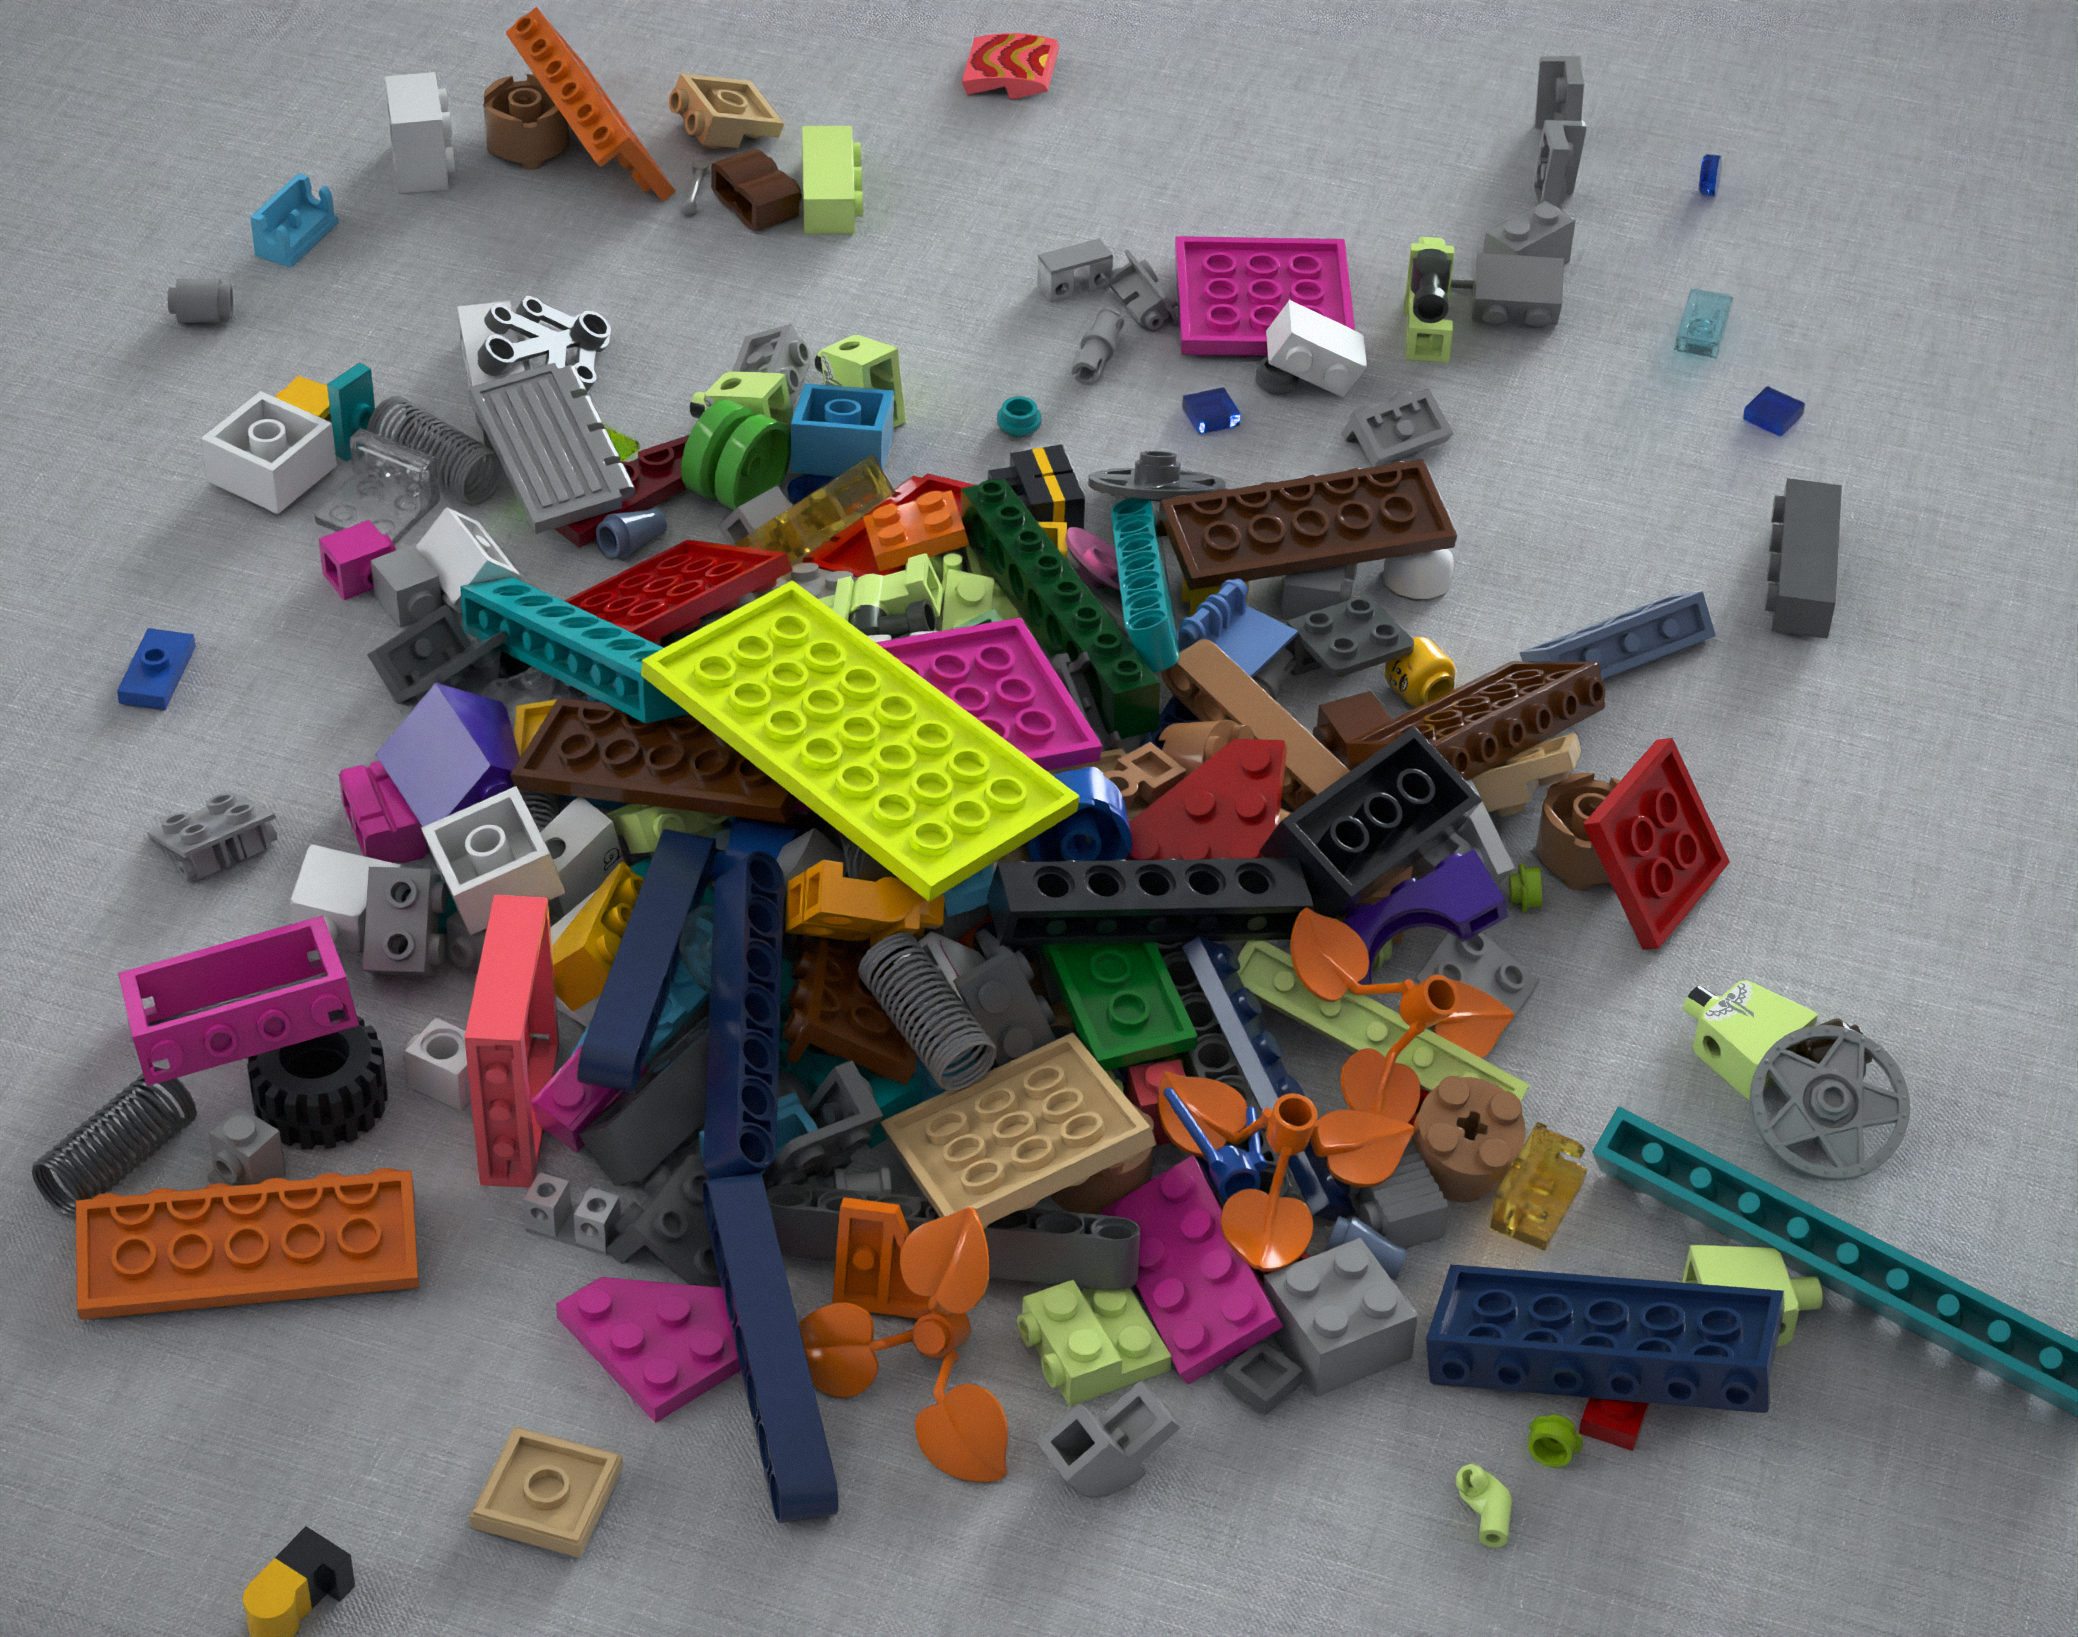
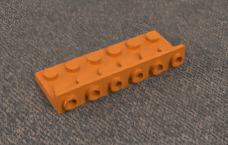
[506,7,676,202]
[76,1168,419,1320]

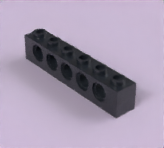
[987,857,1313,946]

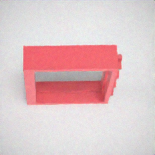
[464,895,560,1188]

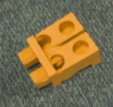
[785,860,945,947]

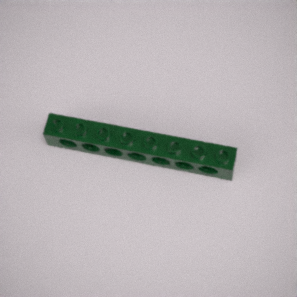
[961,479,1160,739]

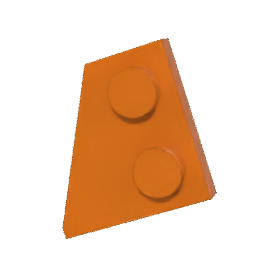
[832,1197,932,1319]

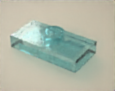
[1674,289,1733,359]

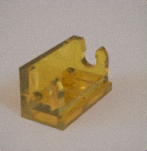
[1490,1122,1587,1251]

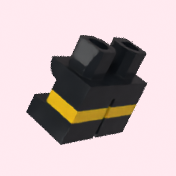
[988,444,1085,530]

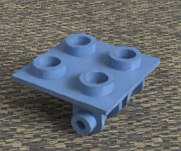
[1176,579,1298,678]

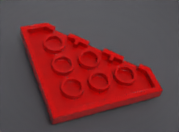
[1125,739,1287,860]

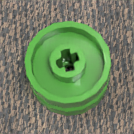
[681,399,791,510]

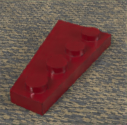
[555,435,689,548]

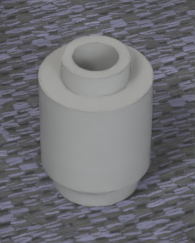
[168,279,234,323]

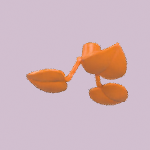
[1290,907,1515,1123]
[1158,1071,1414,1272]
[798,1207,1008,1482]

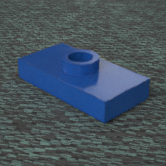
[117,628,196,710]

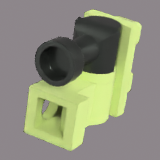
[1404,237,1454,363]
[818,553,943,639]

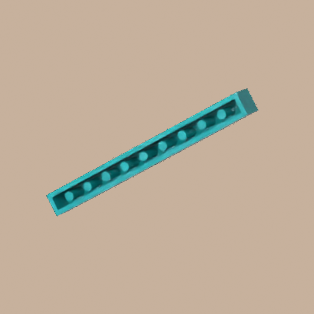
[1592,1106,2078,1418]

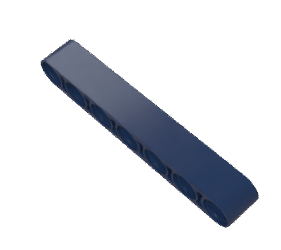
[577,829,716,1092]
[703,851,784,1179]
[702,1173,838,1523]

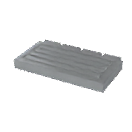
[469,362,636,534]

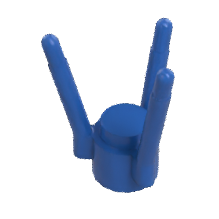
[1164,1087,1267,1203]

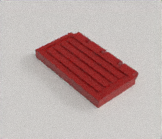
[803,473,974,578]

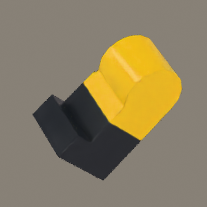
[243,1526,355,1637]

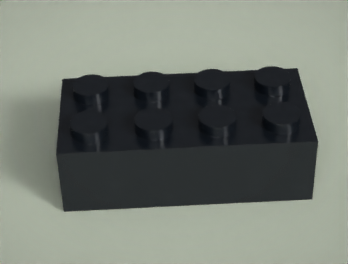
[1259,726,1483,920]

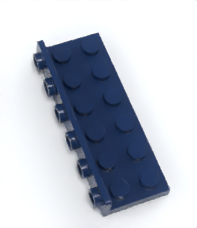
[1426,1264,1785,1413]

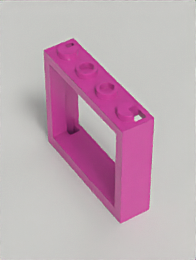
[118,915,359,1086]

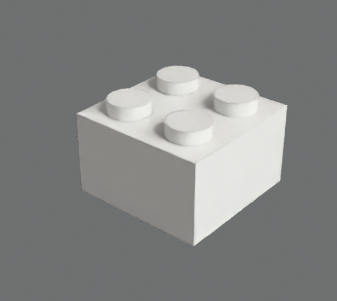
[385,72,455,194]
[201,391,337,514]
[421,786,566,936]

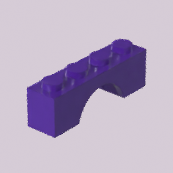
[1342,849,1508,996]

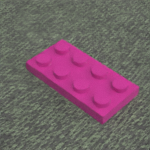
[1101,1155,1284,1384]

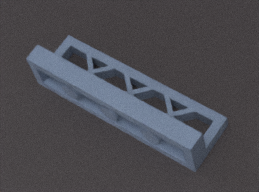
[1519,591,1716,679]

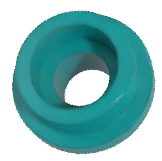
[997,396,1042,437]

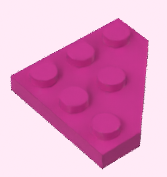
[556,1277,741,1423]

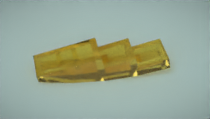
[735,454,896,563]

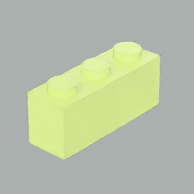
[802,126,863,234]

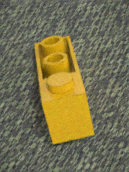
[552,861,644,1012]

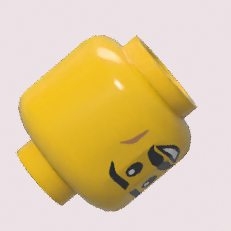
[1384,637,1456,708]

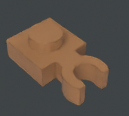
[1104,742,1186,810]

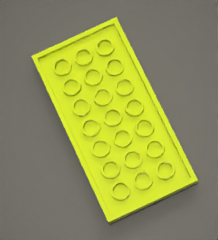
[641,580,1080,902]

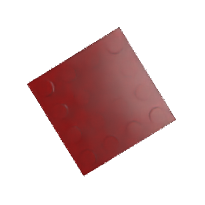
[564,539,793,645]

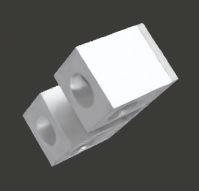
[1037,238,1113,303]
[523,1172,621,1256]

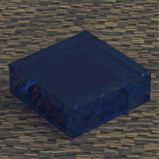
[1743,386,1805,436]
[1182,387,1241,434]

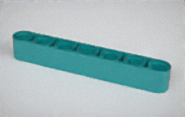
[1111,497,1180,673]

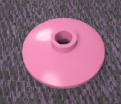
[1065,527,1120,591]

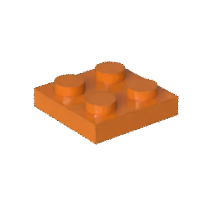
[863,490,969,572]

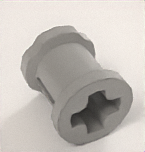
[833,1164,892,1194]

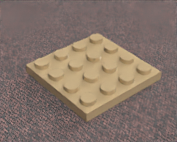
[880,1033,1157,1230]

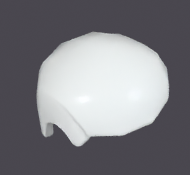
[1383,549,1454,599]

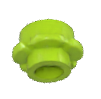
[1509,863,1542,913]
[1528,1414,1583,1468]

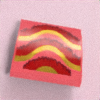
[962,33,1059,100]

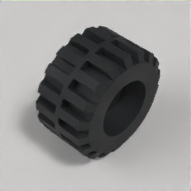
[247,1009,388,1150]

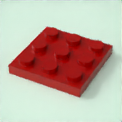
[1583,738,1730,949]

